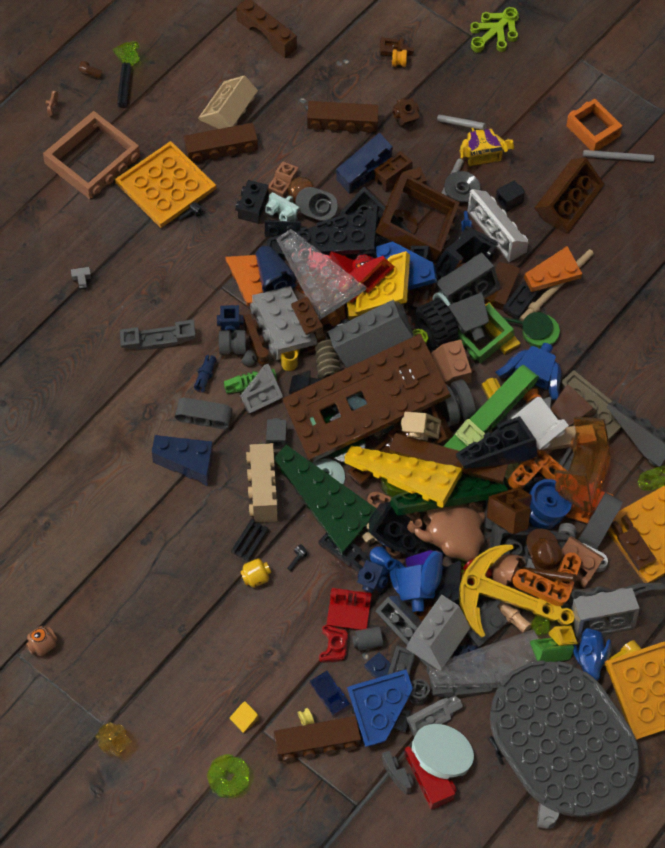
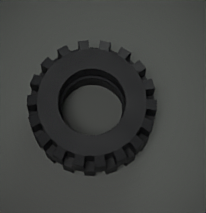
[416,298,458,350]

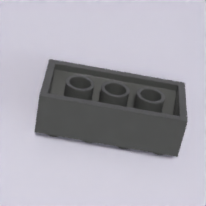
[328,299,414,368]

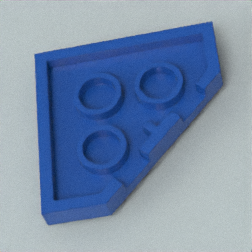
[376,242,438,290]
[347,669,413,748]

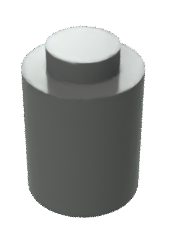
[352,626,383,651]

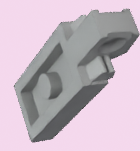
[407,696,463,737]

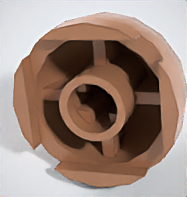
[490,554,526,590]

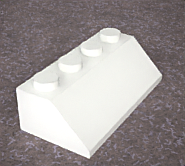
[467,189,529,262]

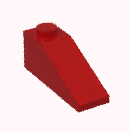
[404,746,456,810]

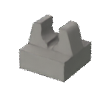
[71,267,91,288]

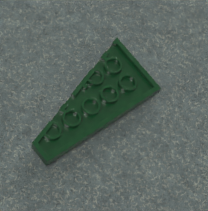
[274,445,376,555]
[390,473,508,515]

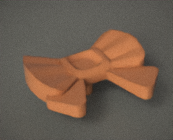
[46,91,59,117]

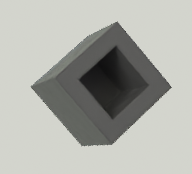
[266,418,287,449]

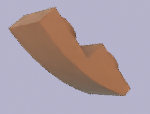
[269,162,299,197]

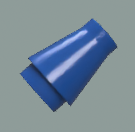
[369,546,396,570]

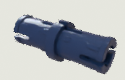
[194,355,217,392]

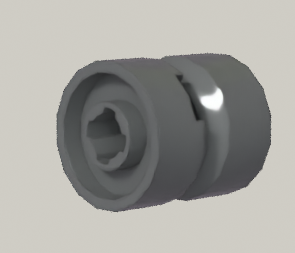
[219,330,246,355]

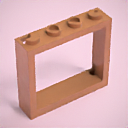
[43,111,140,199]

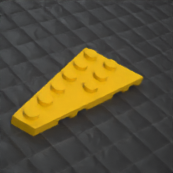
[344,446,462,508]

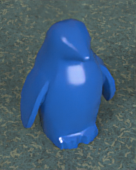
[573,628,612,681]

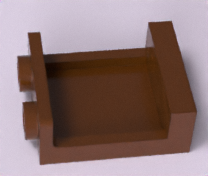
[291,297,325,355]

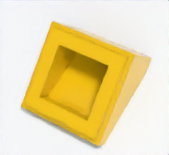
[548,625,578,646]
[230,701,259,733]

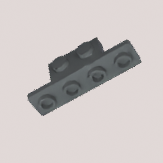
[467,598,508,647]

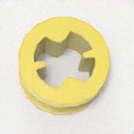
[298,708,314,725]

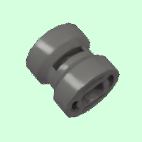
[409,679,430,705]

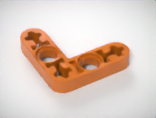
[508,449,578,494]
[512,552,581,606]

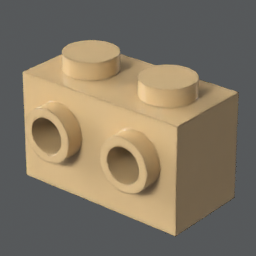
[401,412,441,441]

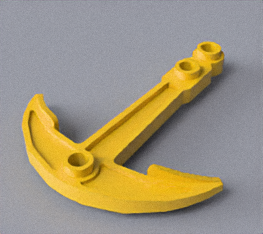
[459,545,575,638]

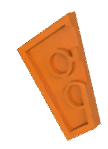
[524,246,582,292]
[225,255,263,306]

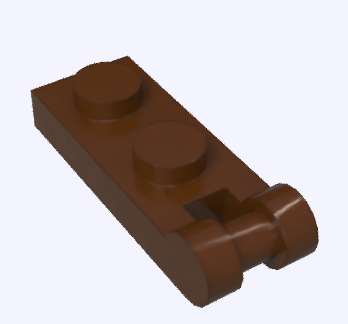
[243,314,269,367]

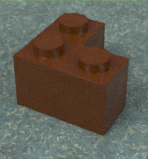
[486,488,532,534]

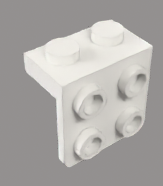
[511,397,569,450]

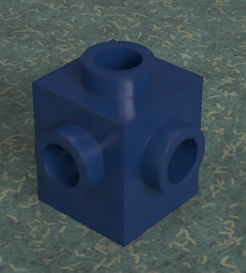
[217,305,243,333]
[357,560,390,594]

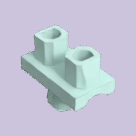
[265,192,299,221]

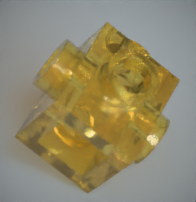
[95,722,132,756]

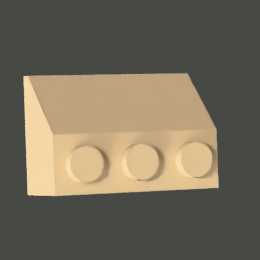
[198,75,258,129]

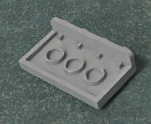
[250,286,317,360]

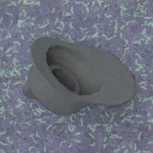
[296,187,338,221]

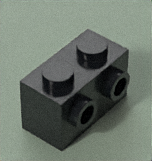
[235,180,269,224]

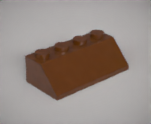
[534,158,604,233]

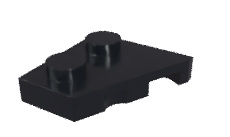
[435,560,463,604]

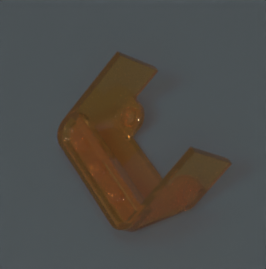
[554,416,611,513]

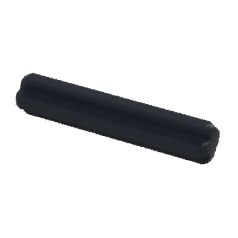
[117,62,131,107]

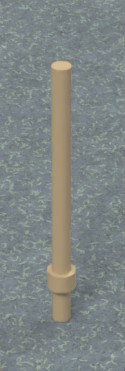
[519,249,594,321]

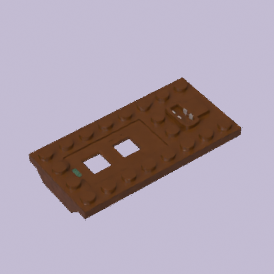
[282,333,451,462]

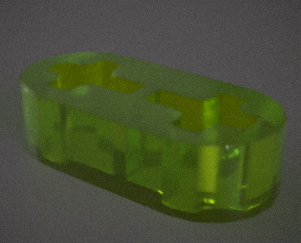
[638,465,665,491]

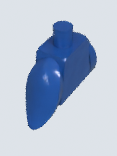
[495,343,562,400]
[389,551,443,612]

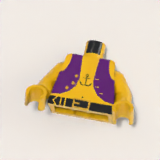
[459,128,515,166]

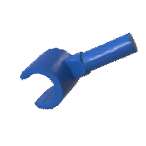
[461,211,472,232]

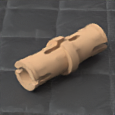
[497,602,532,634]

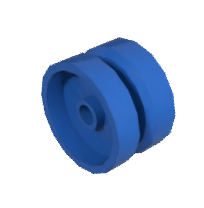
[529,479,572,530]

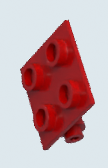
[326,588,372,630]

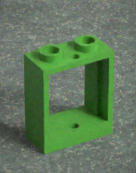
[458,303,515,364]

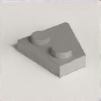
[240,364,283,413]

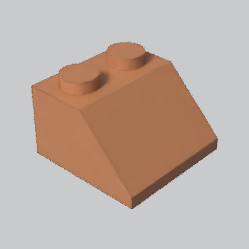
[430,340,472,387]

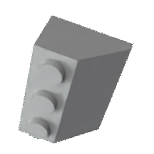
[572,588,640,640]
[406,595,470,671]

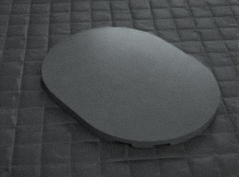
[490,661,639,817]

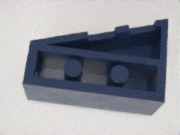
[336,132,393,194]
[152,435,213,486]

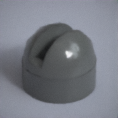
[241,349,257,366]

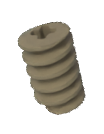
[315,339,341,379]

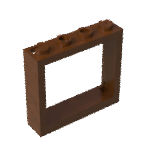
[376,173,459,262]

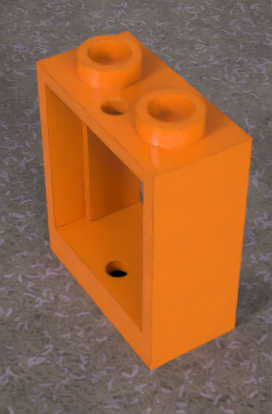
[566,99,623,151]

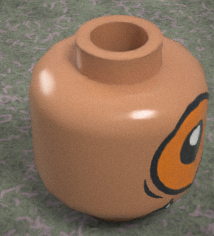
[26,626,57,656]

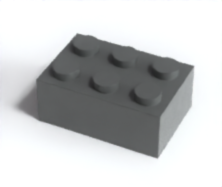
[436,253,501,305]

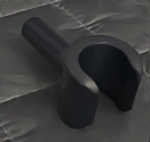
[178,203,203,221]
[287,544,308,571]
[488,736,504,764]

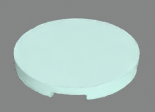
[412,724,474,779]

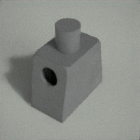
[448,292,489,341]

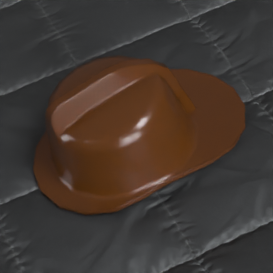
[526,529,562,571]

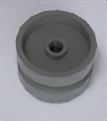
[439,379,476,427]

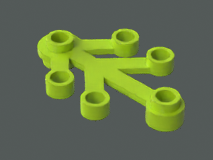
[470,7,519,53]

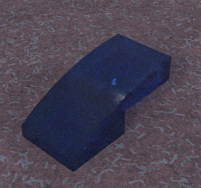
[309,671,350,715]

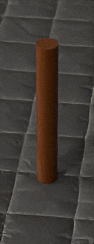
[521,567,577,582]

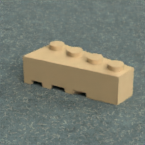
[246,443,277,523]

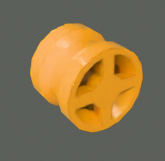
[392,49,407,67]

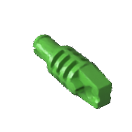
[224,369,277,394]

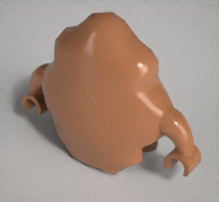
[407,501,485,562]

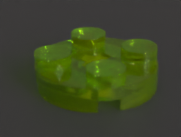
[207,754,249,798]

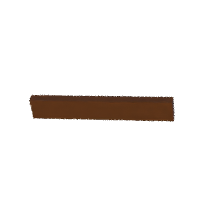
[390,433,508,484]

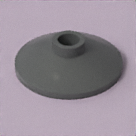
[444,171,480,202]

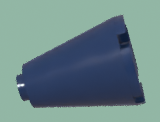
[256,246,298,293]

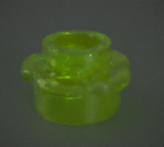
[531,616,550,635]

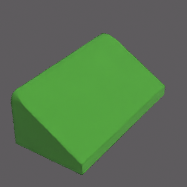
[530,638,574,662]

